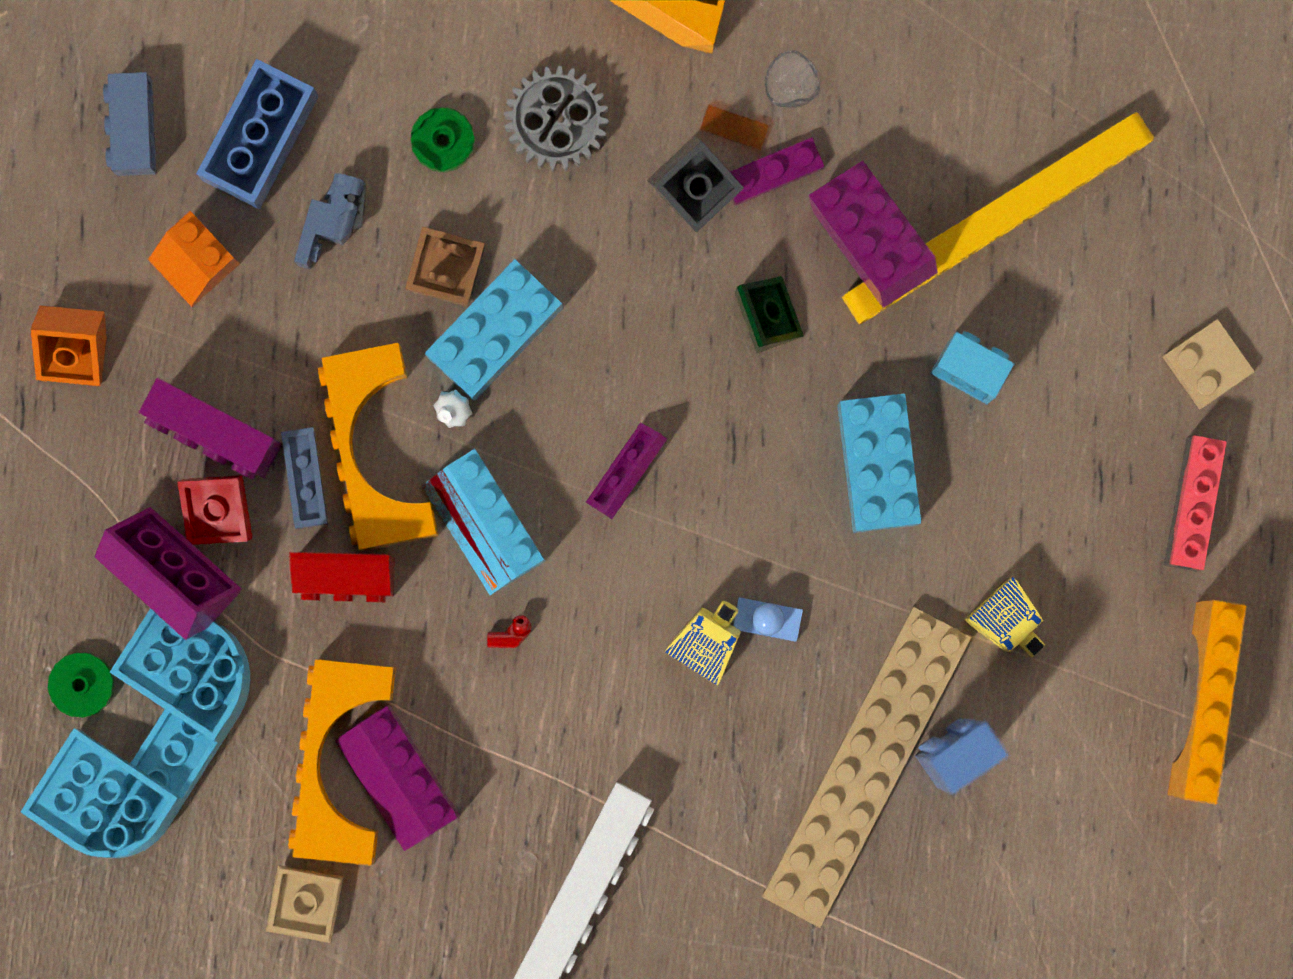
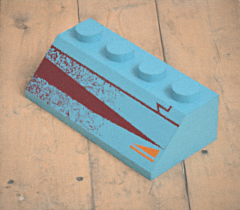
[422,449,545,596]

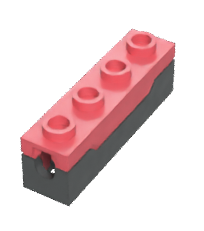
[1164,435,1227,572]

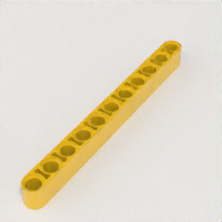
[841,112,1155,325]

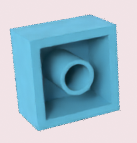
[930,331,1014,404]

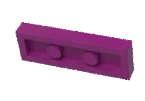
[730,137,825,206]
[586,422,667,519]

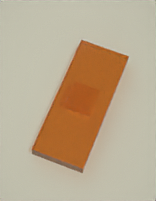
[700,105,769,150]

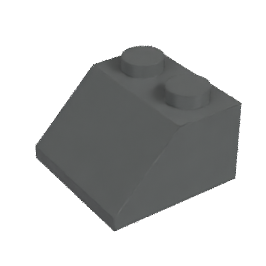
[647,137,744,233]

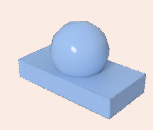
[733,597,803,642]

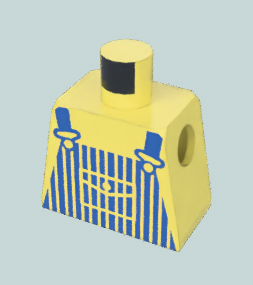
[964,577,1045,657]
[665,601,741,685]

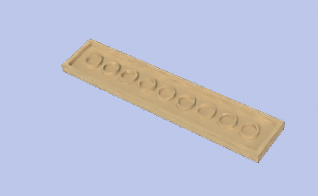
[762,607,972,928]

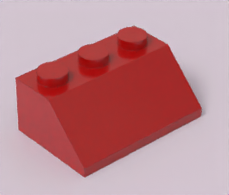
[289,552,395,603]

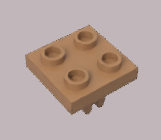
[405,226,485,307]

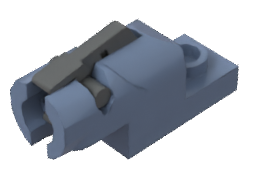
[294,173,367,270]

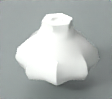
[433,390,473,428]

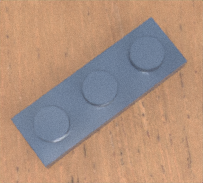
[281,427,328,529]

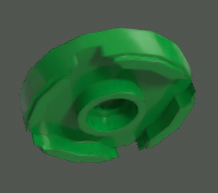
[410,108,475,173]
[48,653,114,718]

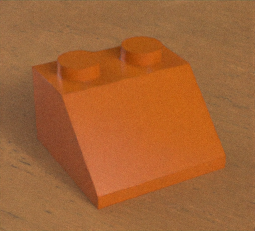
[148,211,240,307]
[30,305,107,386]

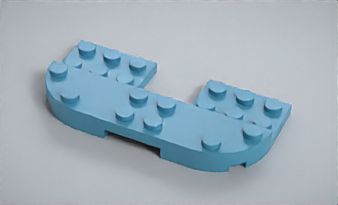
[21,608,250,858]

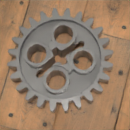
[504,66,609,172]

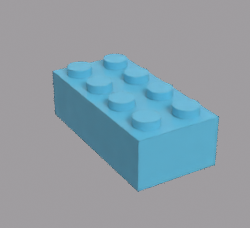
[425,259,563,402]
[837,394,921,533]

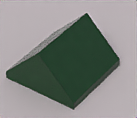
[735,276,804,353]

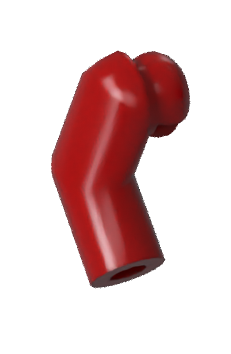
[487,615,532,648]

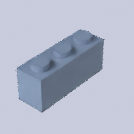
[103,72,156,176]

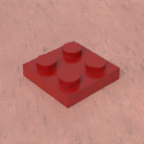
[177,475,253,545]

